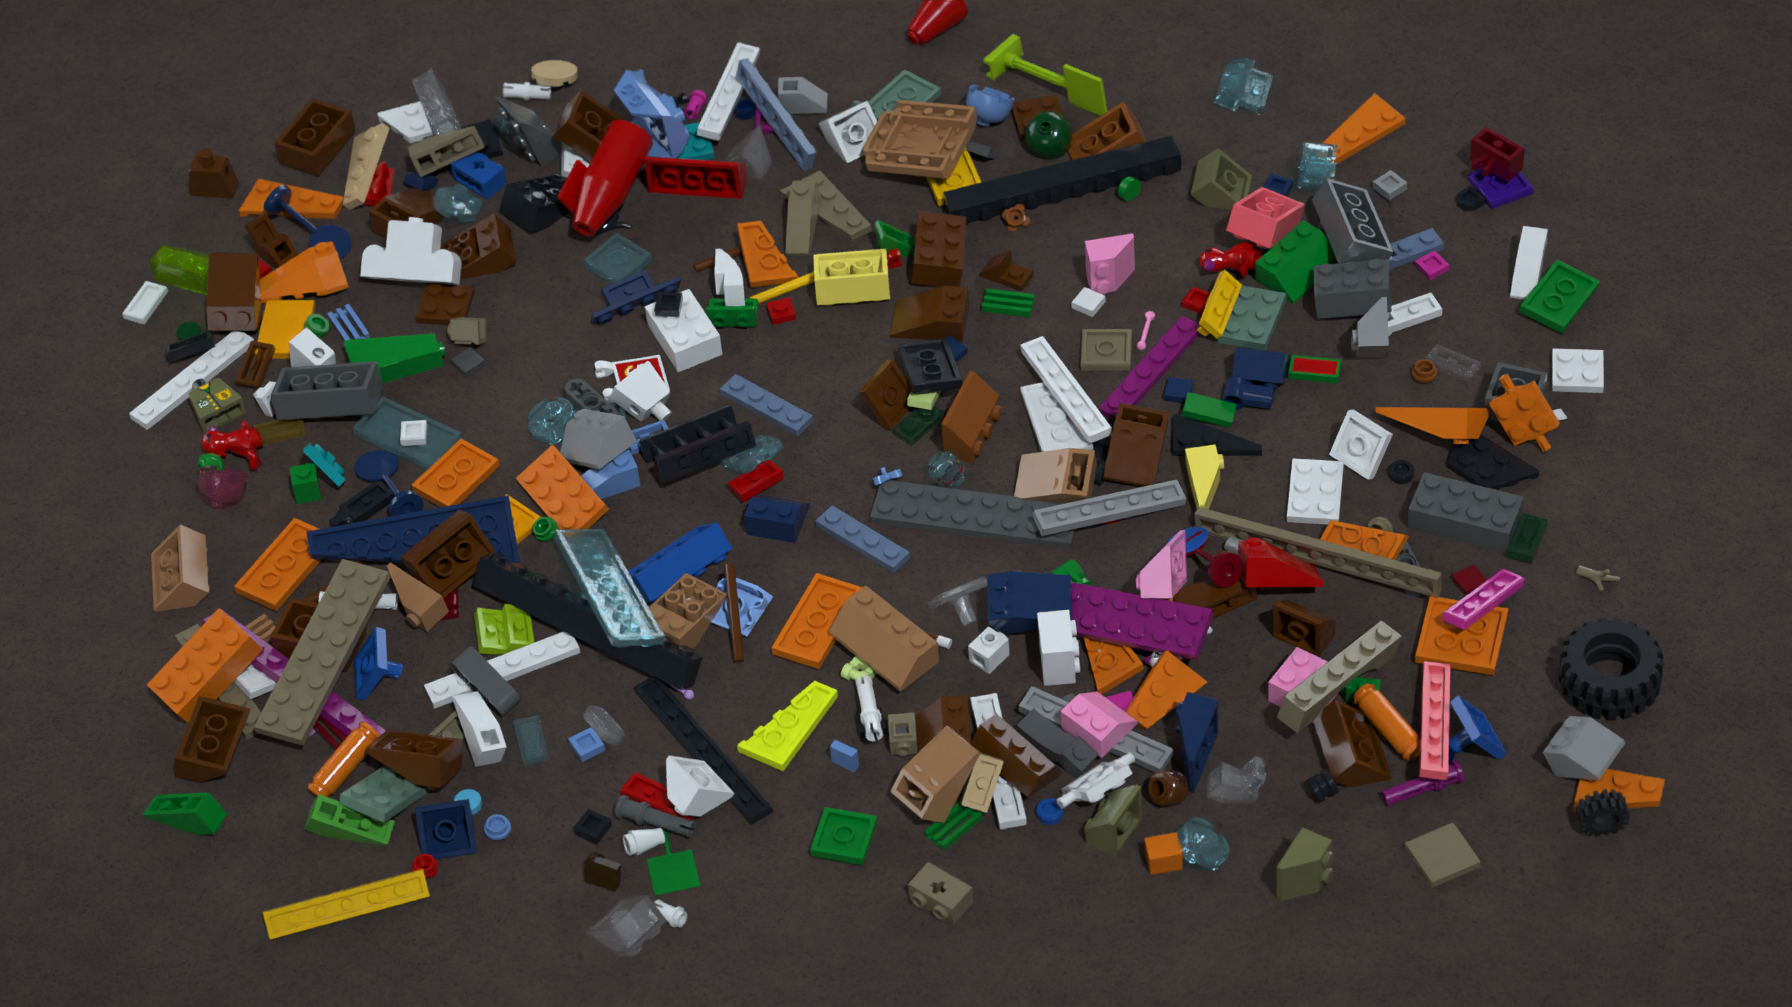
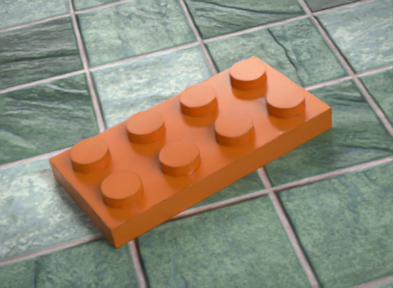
[516,444,609,543]
[234,518,322,612]
[771,573,863,669]

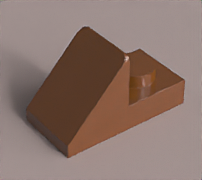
[979,250,1033,292]

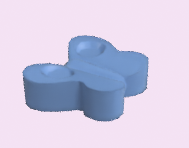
[873,467,903,486]

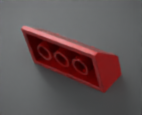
[644,156,747,199]

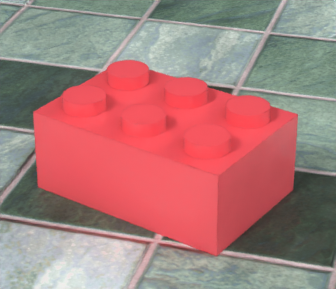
[1226,187,1305,249]

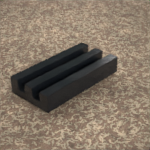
[165,330,215,362]

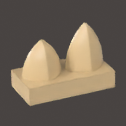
[960,753,1004,813]

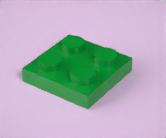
[810,807,878,866]

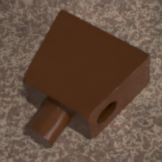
[189,148,239,199]

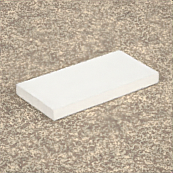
[1020,382,1093,452]

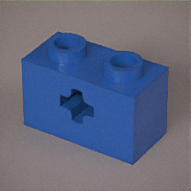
[451,152,507,200]

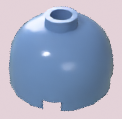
[966,85,1015,126]

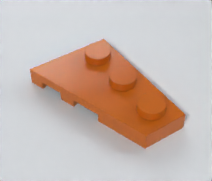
[1084,638,1144,694]
[1573,769,1665,812]

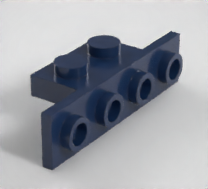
[590,270,681,325]

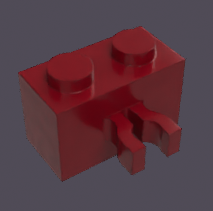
[1470,126,1525,182]

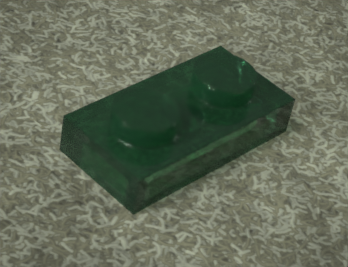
[892,405,945,446]
[1507,513,1548,563]

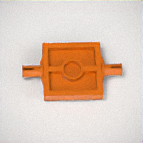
[1489,374,1560,452]

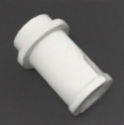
[650,900,687,928]

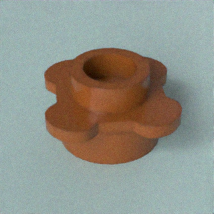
[1002,204,1030,232]

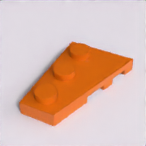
[737,221,798,288]
[1320,520,1409,560]
[1124,650,1207,730]

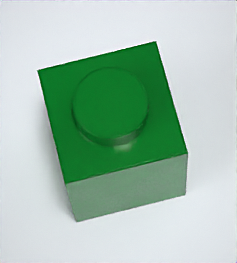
[290,463,322,504]

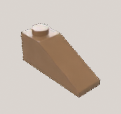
[387,563,449,632]

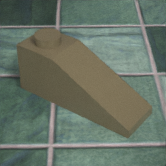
[408,126,485,177]
[785,181,822,256]

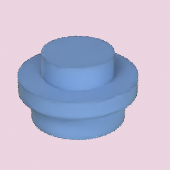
[484,814,511,840]

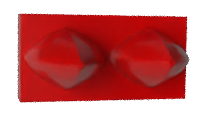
[364,161,394,206]

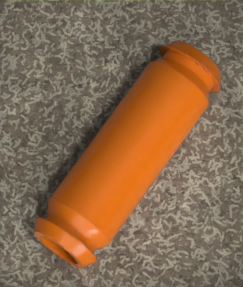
[1354,684,1420,761]
[307,721,380,797]

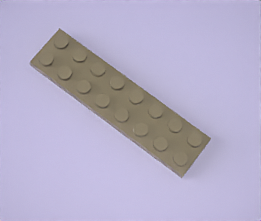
[254,559,391,746]

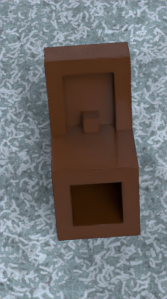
[244,213,298,267]

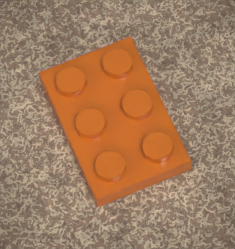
[411,439,500,507]

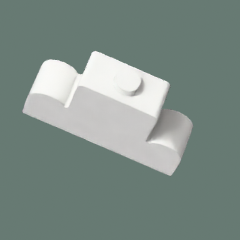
[360,217,461,285]

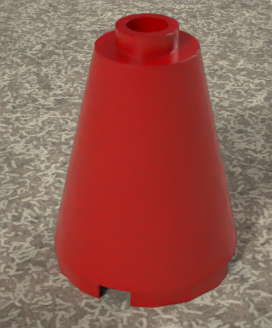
[906,0,969,45]

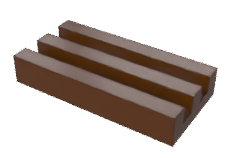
[235,341,275,390]

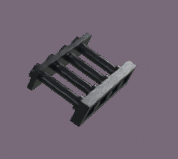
[639,405,757,483]

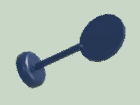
[264,184,352,259]
[354,450,424,516]

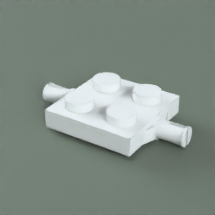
[1056,752,1135,809]

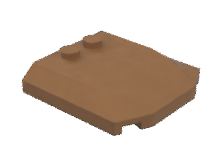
[864,100,977,178]

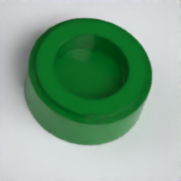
[1118,176,1141,202]
[304,314,330,338]

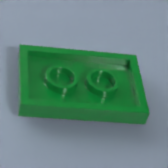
[1519,260,1600,334]

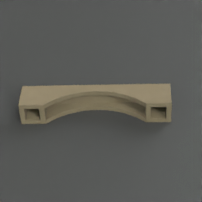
[1277,621,1402,733]

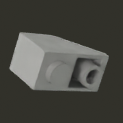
[778,77,828,114]

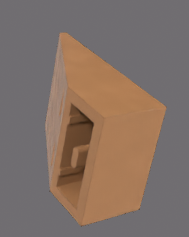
[1014,448,1097,504]
[638,573,727,649]
[890,726,981,823]

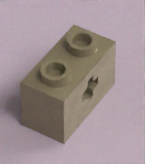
[908,862,973,925]

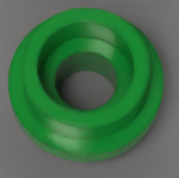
[533,517,558,542]

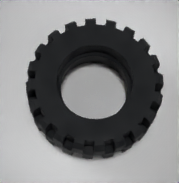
[1559,618,1664,720]

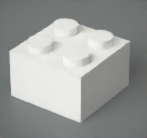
[1037,610,1080,686]

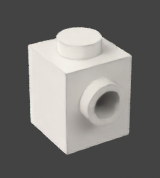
[968,627,1010,674]

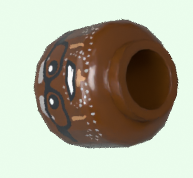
[1148,770,1188,806]

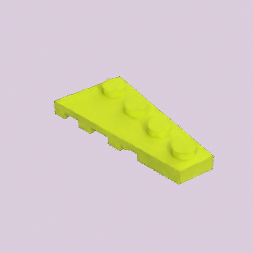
[737,681,838,771]

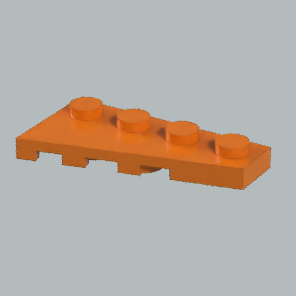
[1317,93,1406,167]
[239,179,344,219]

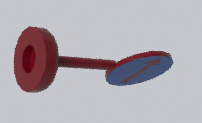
[1166,527,1243,587]

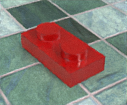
[728,459,785,502]

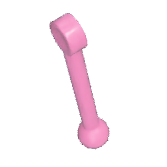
[1137,311,1155,350]

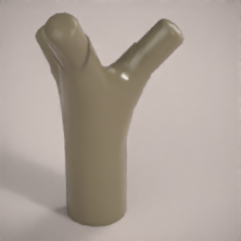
[1577,565,1620,592]

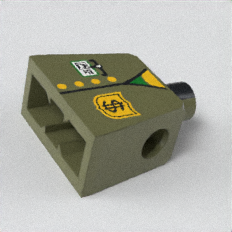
[188,378,246,434]

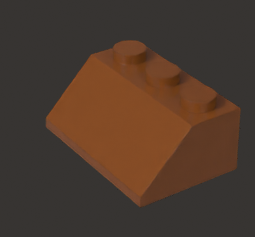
[941,371,1003,464]

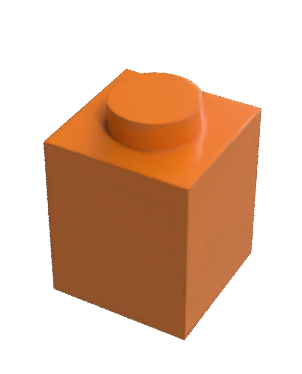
[1144,832,1187,875]

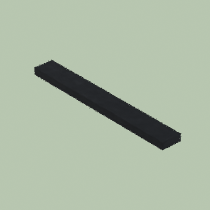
[634,676,773,825]

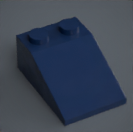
[987,571,1073,634]
[1176,692,1219,793]

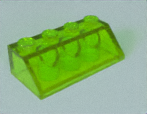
[150,245,261,295]

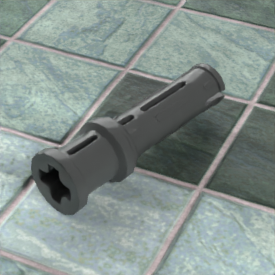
[615,795,696,838]

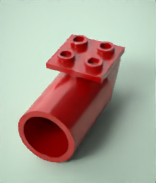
[557,120,653,236]

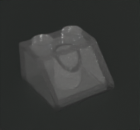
[586,895,667,957]

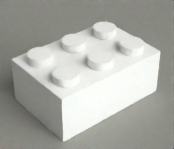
[645,289,722,372]

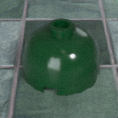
[1025,111,1073,159]

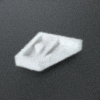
[377,101,432,143]

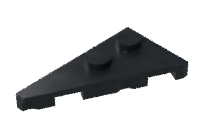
[1173,414,1262,456]

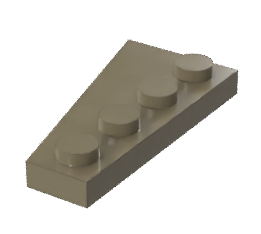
[780,171,872,241]

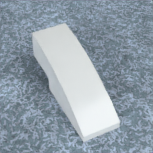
[1510,226,1548,300]
[715,249,745,306]

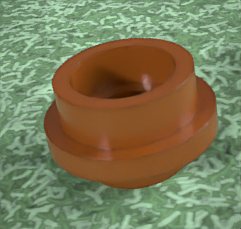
[1412,359,1437,383]

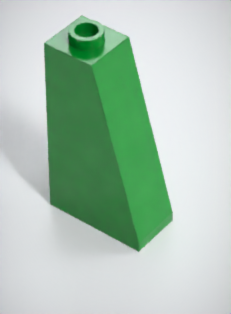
[343,333,446,383]

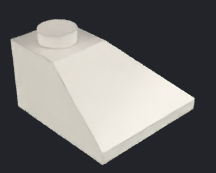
[818,101,877,163]
[666,756,734,816]

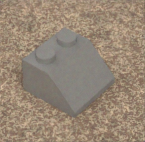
[1351,297,1389,359]
[1543,716,1625,780]

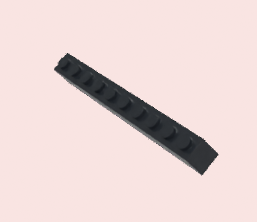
[943,136,1181,225]
[473,552,703,689]

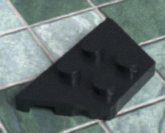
[1448,434,1539,490]

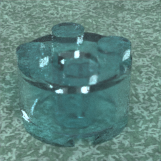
[1297,141,1338,191]

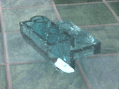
[1214,58,1273,114]

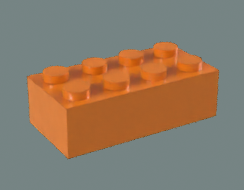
[147,608,264,723]

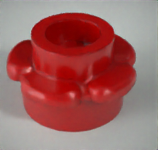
[412,854,438,878]

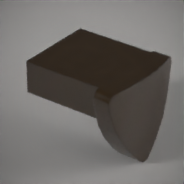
[584,852,621,892]

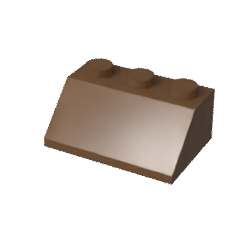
[151,525,210,612]

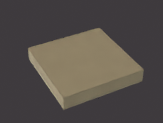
[1081,329,1132,371]
[1405,822,1481,888]

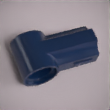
[1222,377,1274,410]

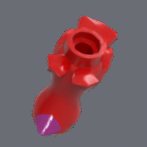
[1199,241,1262,277]
[201,419,264,471]

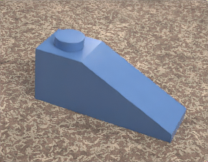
[581,450,641,499]

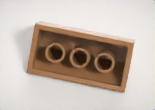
[829,586,939,692]

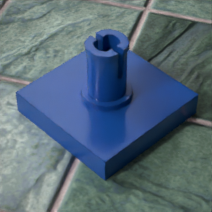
[354,627,403,700]
[1449,695,1507,759]

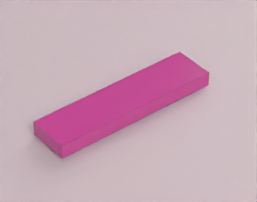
[1443,569,1525,630]

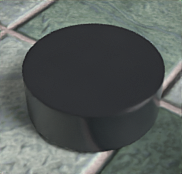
[1389,460,1415,484]

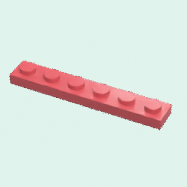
[1419,661,1450,780]

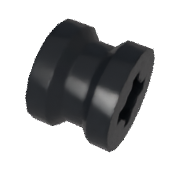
[1307,769,1339,803]

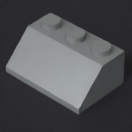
[560,409,637,469]

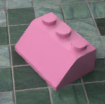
[1136,531,1187,598]

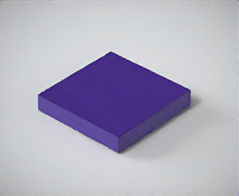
[1467,169,1534,209]

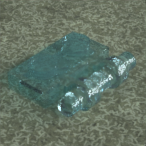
[720,435,784,473]

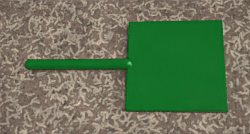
[647,828,700,896]

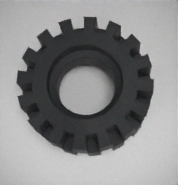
[1576,789,1630,837]

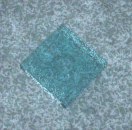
[583,233,652,283]

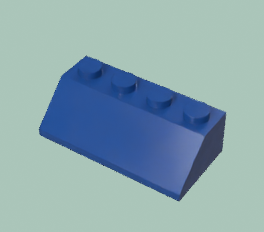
[618,522,733,604]

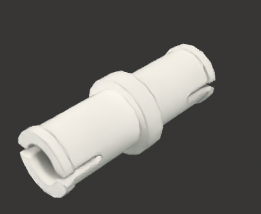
[503,82,551,101]

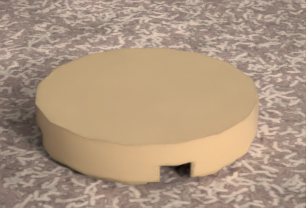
[531,60,577,87]

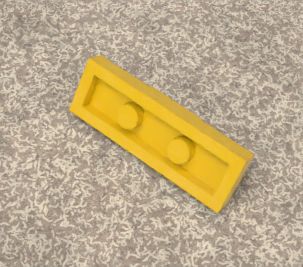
[1197,270,1242,338]

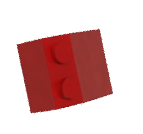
[1238,538,1324,587]

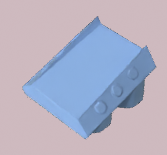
[711,578,773,637]

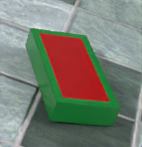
[1288,355,1341,383]

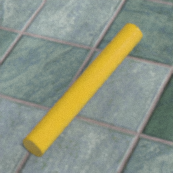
[749,272,815,304]

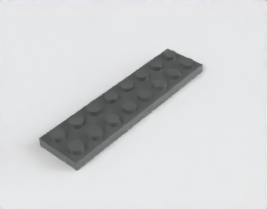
[870,480,1076,549]

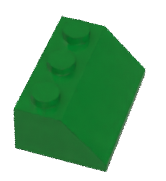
[1255,220,1338,304]

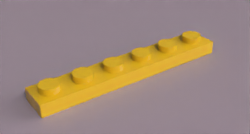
[263,869,430,939]

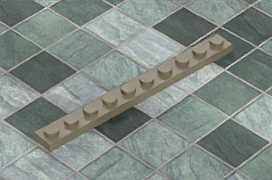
[1195,507,1442,598]

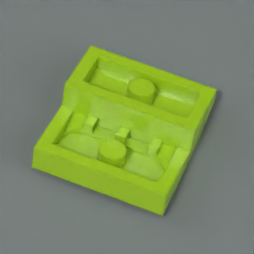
[474,604,535,654]

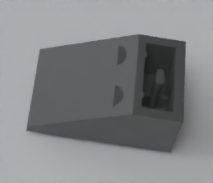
[496,96,562,167]

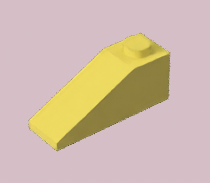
[1185,445,1224,510]

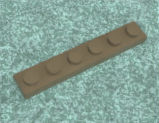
[175,624,261,740]

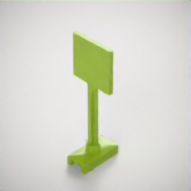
[983,34,1108,116]

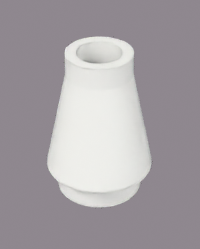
[623,828,665,857]

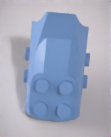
[614,69,690,158]

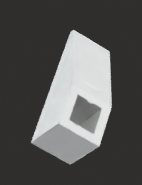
[452,691,507,767]

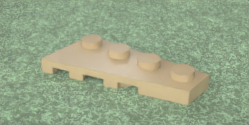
[343,123,389,209]

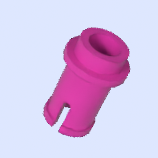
[684,90,707,120]

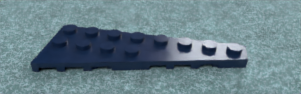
[306,495,520,563]

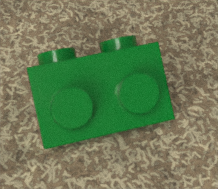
[706,299,759,327]

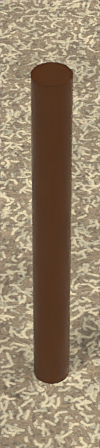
[724,564,744,663]

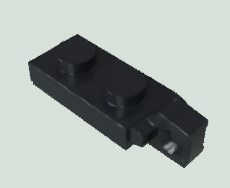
[329,480,394,527]

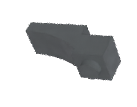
[1014,708,1098,779]

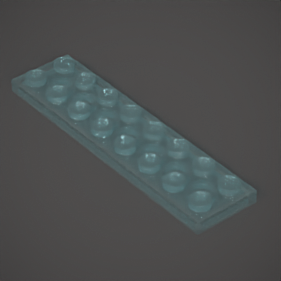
[554,529,664,648]

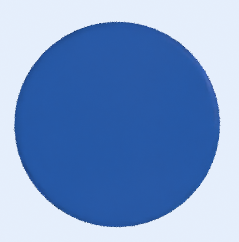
[1036,798,1064,825]

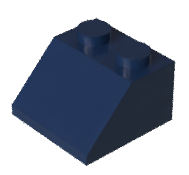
[1232,348,1291,388]
[744,495,810,543]

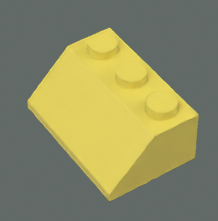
[813,249,890,306]

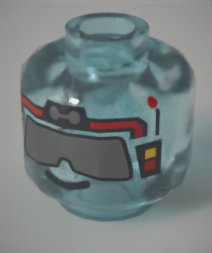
[928,451,965,488]

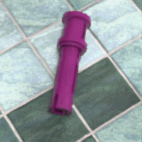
[1381,760,1465,807]

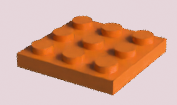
[1415,596,1508,675]

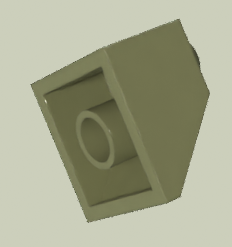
[1191,148,1252,209]
[1084,785,1142,857]
[1277,828,1334,901]

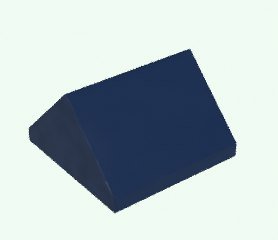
[415,799,477,859]

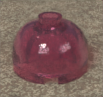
[197,465,248,508]

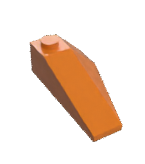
[260,241,349,303]
[1376,407,1490,444]

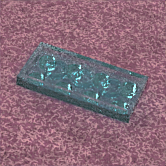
[353,396,463,469]

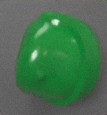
[197,453,224,481]

